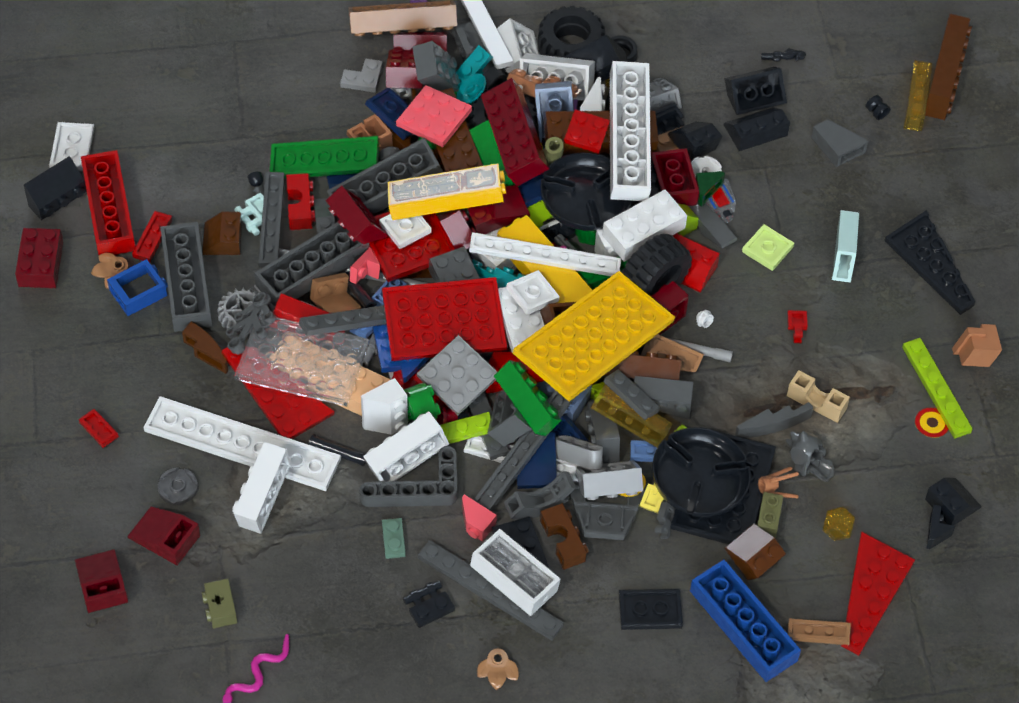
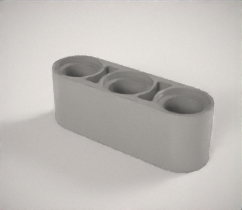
[556,435,603,470]

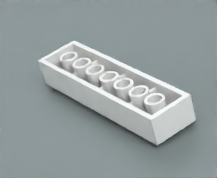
[610,61,651,201]

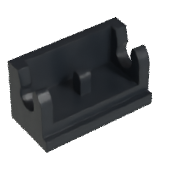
[655,102,684,135]

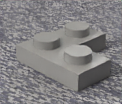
[340,58,383,93]

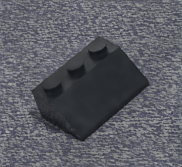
[563,35,627,83]
[724,67,787,115]
[724,107,790,151]
[24,156,87,221]

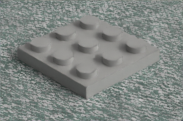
[417,335,497,415]

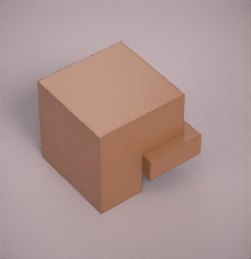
[347,114,392,151]
[952,324,1002,367]

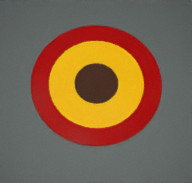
[915,408,949,438]

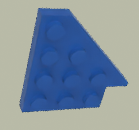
[373,324,430,383]

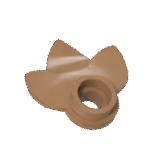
[91,253,129,288]
[477,648,519,690]

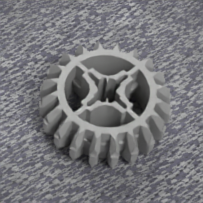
[217,287,265,335]

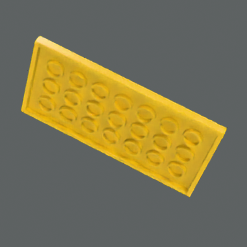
[513,271,675,402]

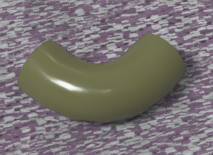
[543,137,564,166]

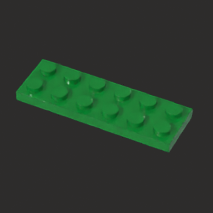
[270,136,380,179]

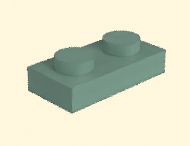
[382,518,406,559]

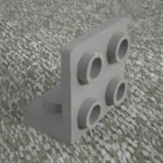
[649,78,682,111]

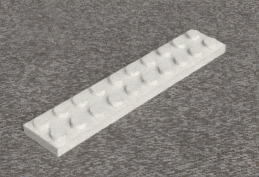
[144,396,341,491]

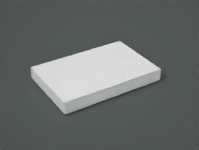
[49,122,95,171]

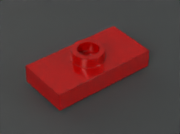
[79,409,119,448]

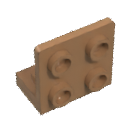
[310,273,361,313]

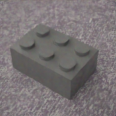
[412,41,460,92]

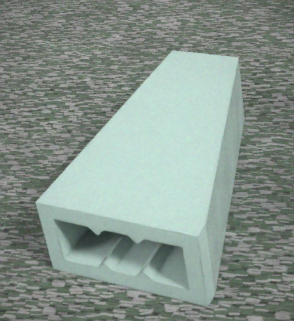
[832,210,859,282]

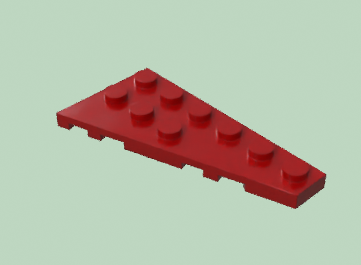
[222,346,335,439]
[841,532,915,656]

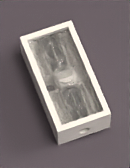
[470,529,561,616]

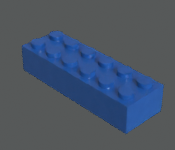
[690,560,801,682]

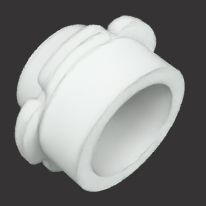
[696,310,714,328]

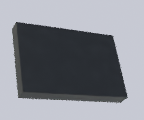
[619,589,683,630]

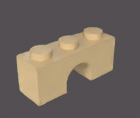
[787,370,850,423]

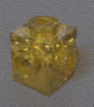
[823,507,855,541]

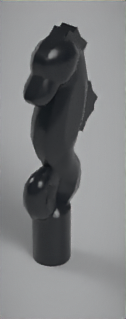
[761,48,806,62]

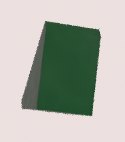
[696,171,725,207]

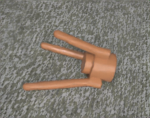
[758,467,799,499]

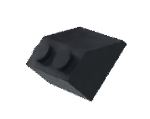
[668,121,723,160]
[925,478,981,525]

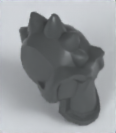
[786,431,834,482]

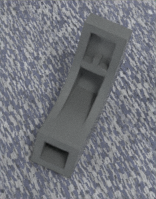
[504,471,576,519]

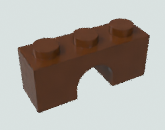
[540,503,588,570]

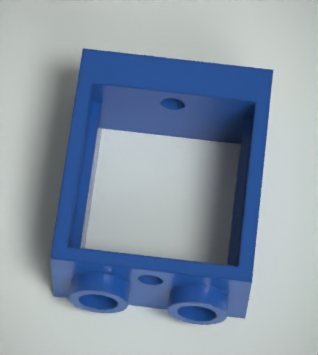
[107,259,168,316]

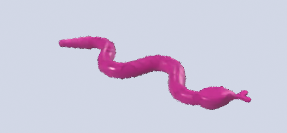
[222,634,290,703]

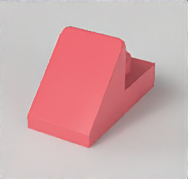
[350,248,380,284]

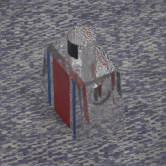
[705,178,736,223]

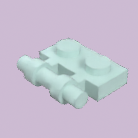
[234,193,264,236]

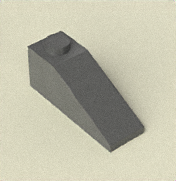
[314,198,335,234]

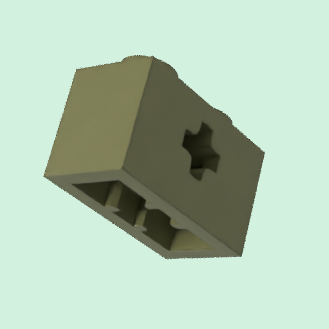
[757,492,783,538]
[201,579,237,629]

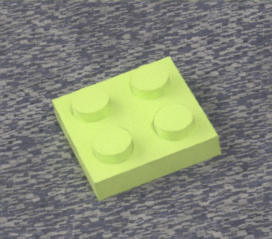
[742,224,794,271]

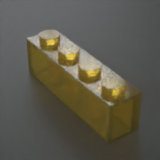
[904,60,932,131]
[591,384,673,448]

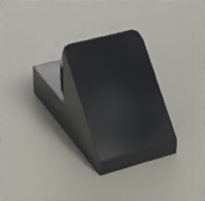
[926,504,955,549]

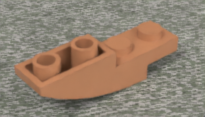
[507,69,582,98]

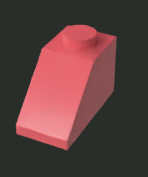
[462,494,497,542]

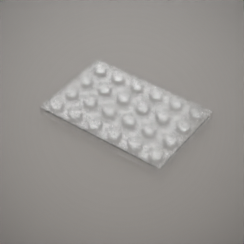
[234,313,370,407]

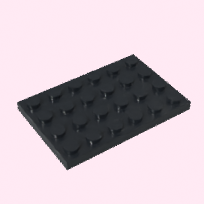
[670,427,776,544]

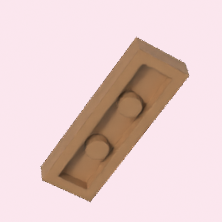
[788,619,851,645]

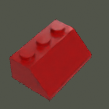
[672,233,720,293]

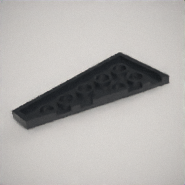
[885,210,975,315]

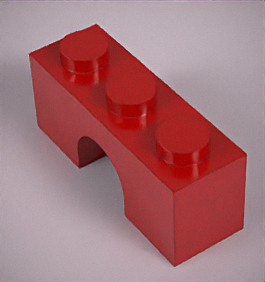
[286,173,315,230]

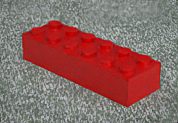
[81,150,135,255]

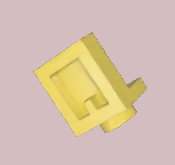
[639,483,664,514]

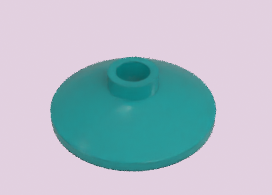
[457,74,486,104]

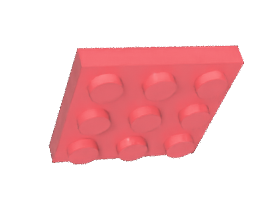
[396,85,472,147]

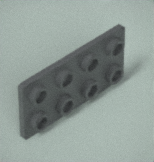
[450,22,505,73]

